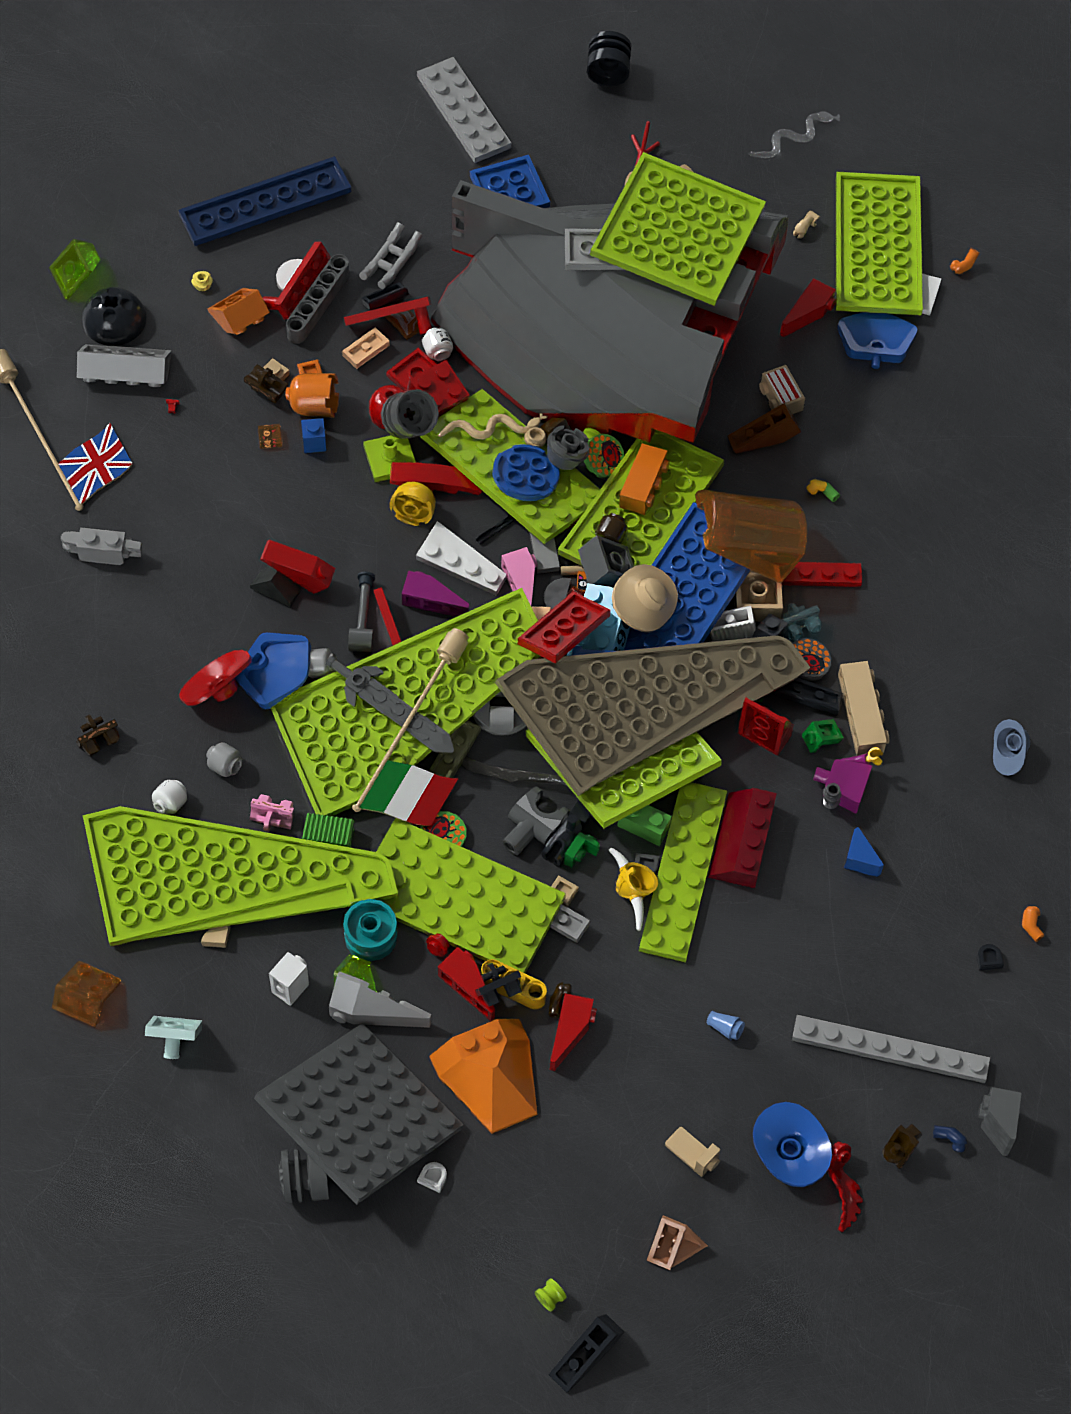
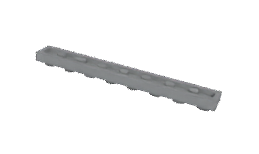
[792,1015,990,1083]

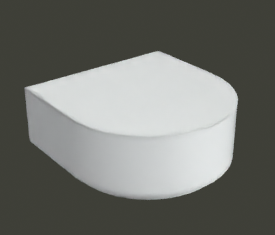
[417,1162,447,1193]

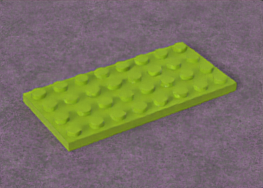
[836,172,923,315]
[420,389,600,544]
[558,430,724,566]
[376,818,566,973]

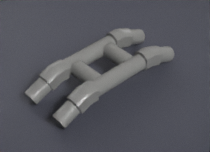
[359,222,423,289]

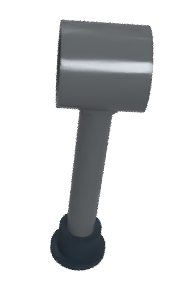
[348,571,376,652]

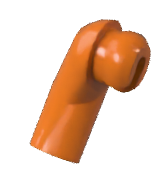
[950,248,980,274]
[1022,906,1045,942]

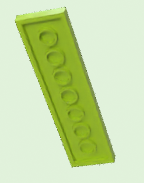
[639,782,727,962]

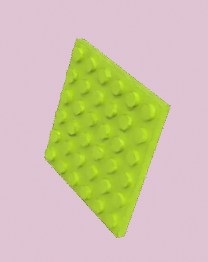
[590,152,766,306]
[526,729,722,829]

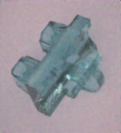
[782,603,822,642]

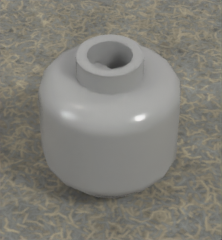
[308,648,337,679]
[206,742,242,777]

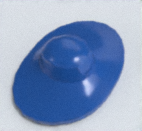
[753,1102,832,1187]

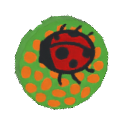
[584,434,624,478]
[420,811,467,847]

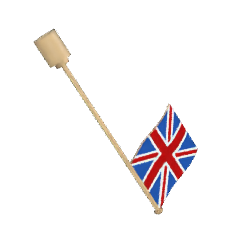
[0,349,132,511]

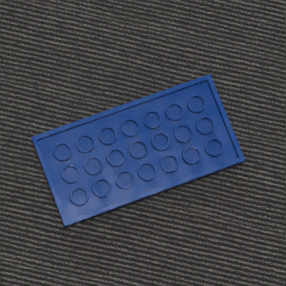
[624,502,772,651]

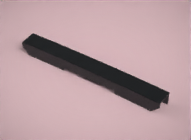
[476,514,516,545]

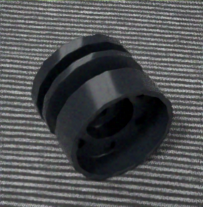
[586,31,632,86]

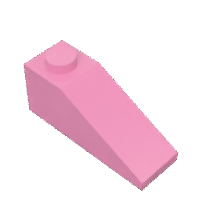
[501,547,537,607]

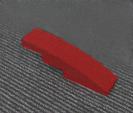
[390,462,482,495]

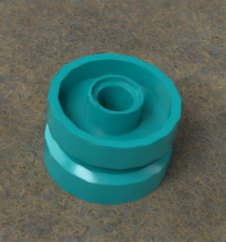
[343,899,398,961]

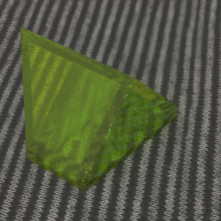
[333,954,376,992]

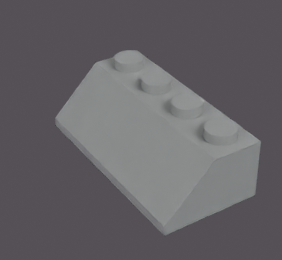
[77,344,172,387]

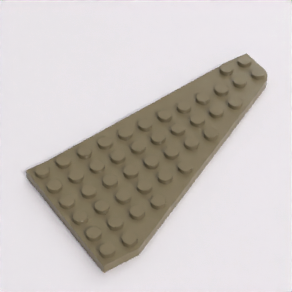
[495,636,810,797]

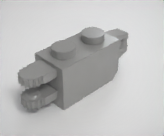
[61,527,143,565]

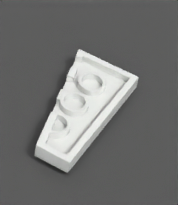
[416,521,507,596]

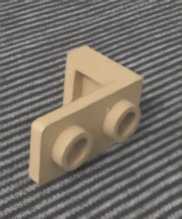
[665,1127,720,1177]

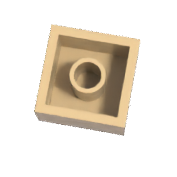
[734,569,783,622]

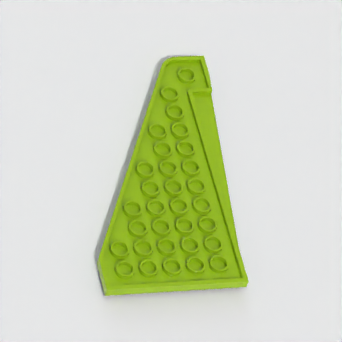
[83,806,399,946]

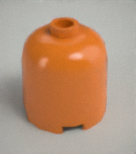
[286,373,339,418]

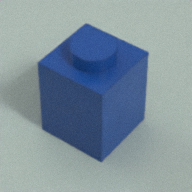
[301,418,326,453]

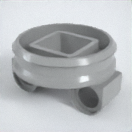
[473,691,526,736]

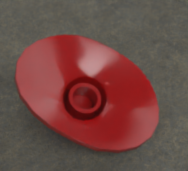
[179,650,252,706]

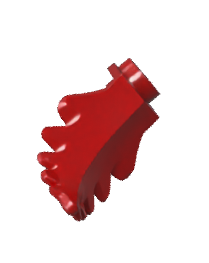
[828,1142,863,1232]

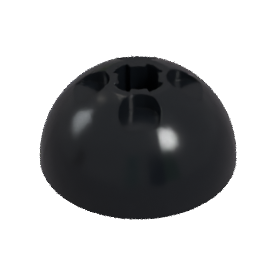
[82,287,146,346]

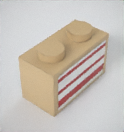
[759,365,805,414]

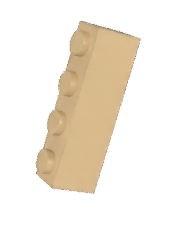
[838,661,889,756]

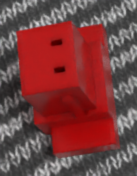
[166,399,180,414]

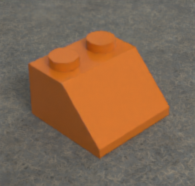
[208,288,270,335]

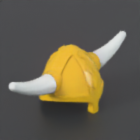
[609,848,658,931]

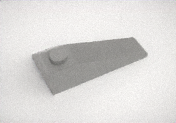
[329,971,431,1028]

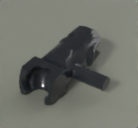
[541,800,593,867]

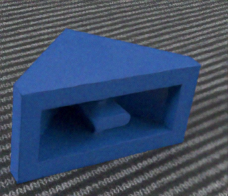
[844,827,884,877]

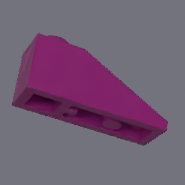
[402,571,469,617]

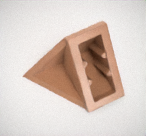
[647,1215,708,1270]

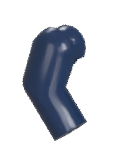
[933,1125,967,1152]

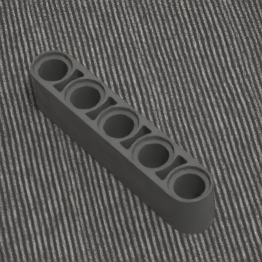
[286,254,349,344]

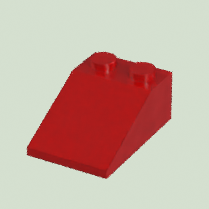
[738,697,794,756]

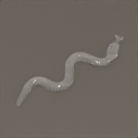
[749,111,840,159]

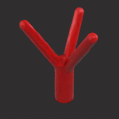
[631,121,660,166]

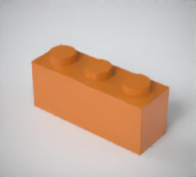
[619,443,670,515]

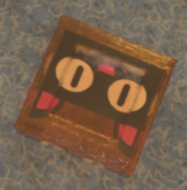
[258,424,282,448]

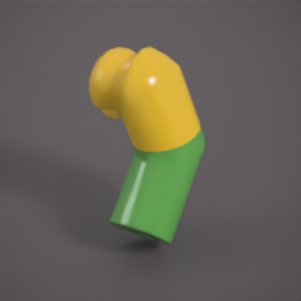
[806,479,840,502]

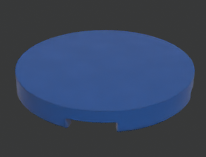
[492,444,560,501]

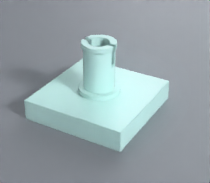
[145,1016,202,1059]

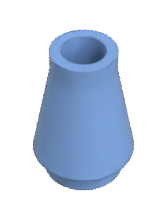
[707,1011,745,1040]

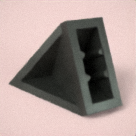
[250,566,301,607]

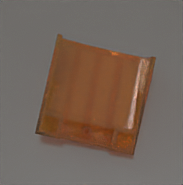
[695,490,807,583]

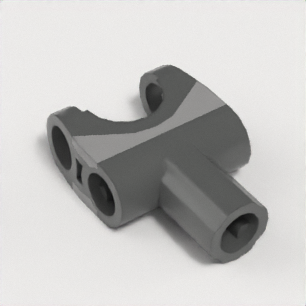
[502,786,570,855]

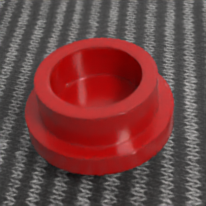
[426,933,449,957]

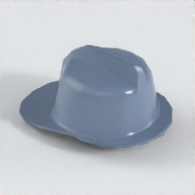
[993,719,1031,776]

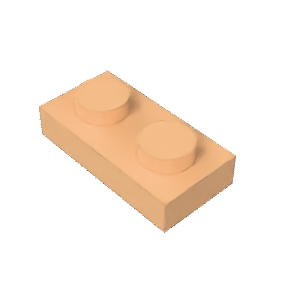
[342,327,390,369]

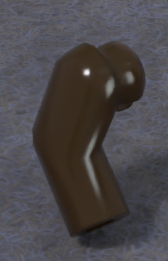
[549,982,572,1018]

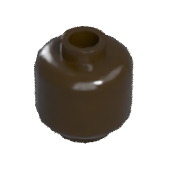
[595,513,628,544]

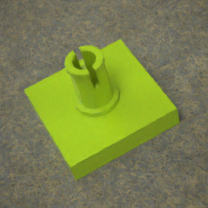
[363,435,416,482]

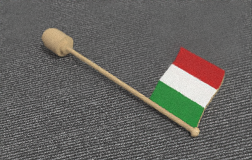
[352,628,469,826]

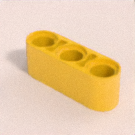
[481,959,547,1010]

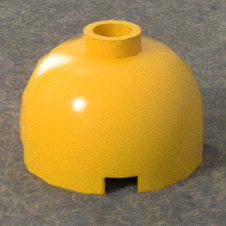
[389,482,436,526]

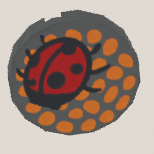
[792,638,831,681]

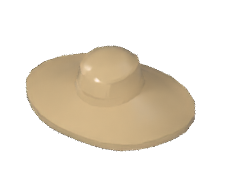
[612,564,678,632]

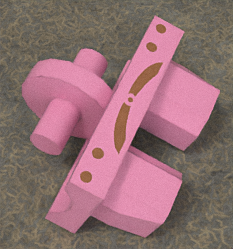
[250,794,294,832]

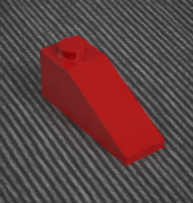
[780,278,836,337]
[260,540,336,594]
[438,947,495,1021]
[550,993,597,1071]

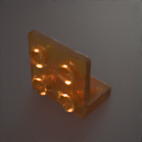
[52,961,121,1027]

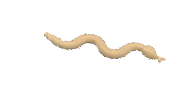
[438,413,547,440]

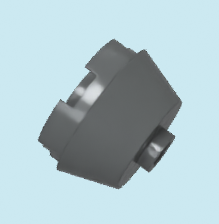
[547,426,590,470]

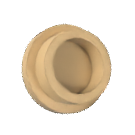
[524,427,546,448]

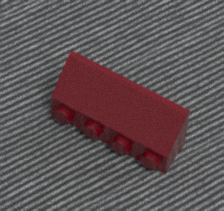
[708,788,777,888]

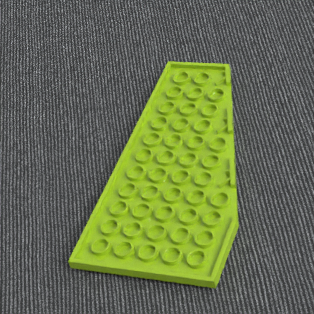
[271,588,540,817]

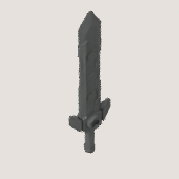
[326,656,454,753]

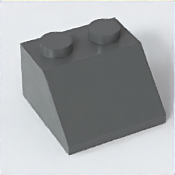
[578,535,634,588]
[978,1087,1021,1156]

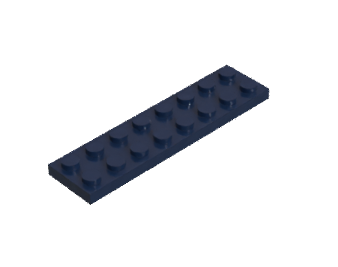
[178,156,352,246]

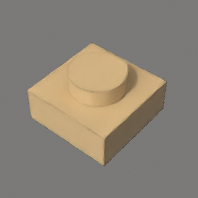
[263,358,290,381]

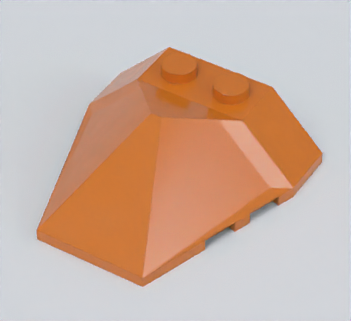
[429,1019,537,1134]

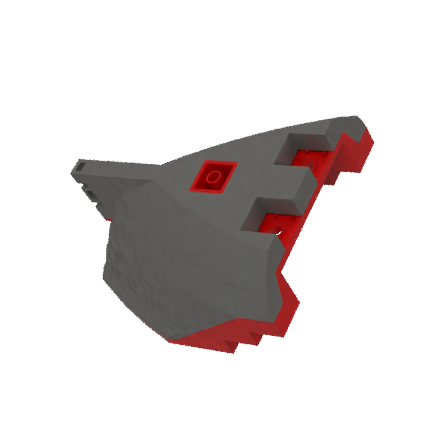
[431,180,788,443]

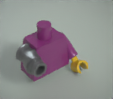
[813,747,883,813]

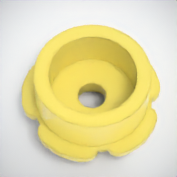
[191,271,213,291]

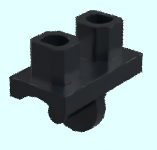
[475,963,522,1007]

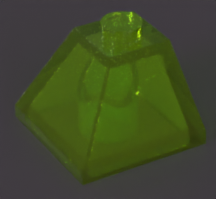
[49,239,101,300]

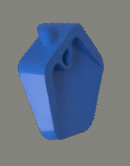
[838,312,918,369]
[235,633,311,709]

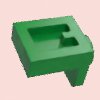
[802,719,844,753]
[564,832,600,868]

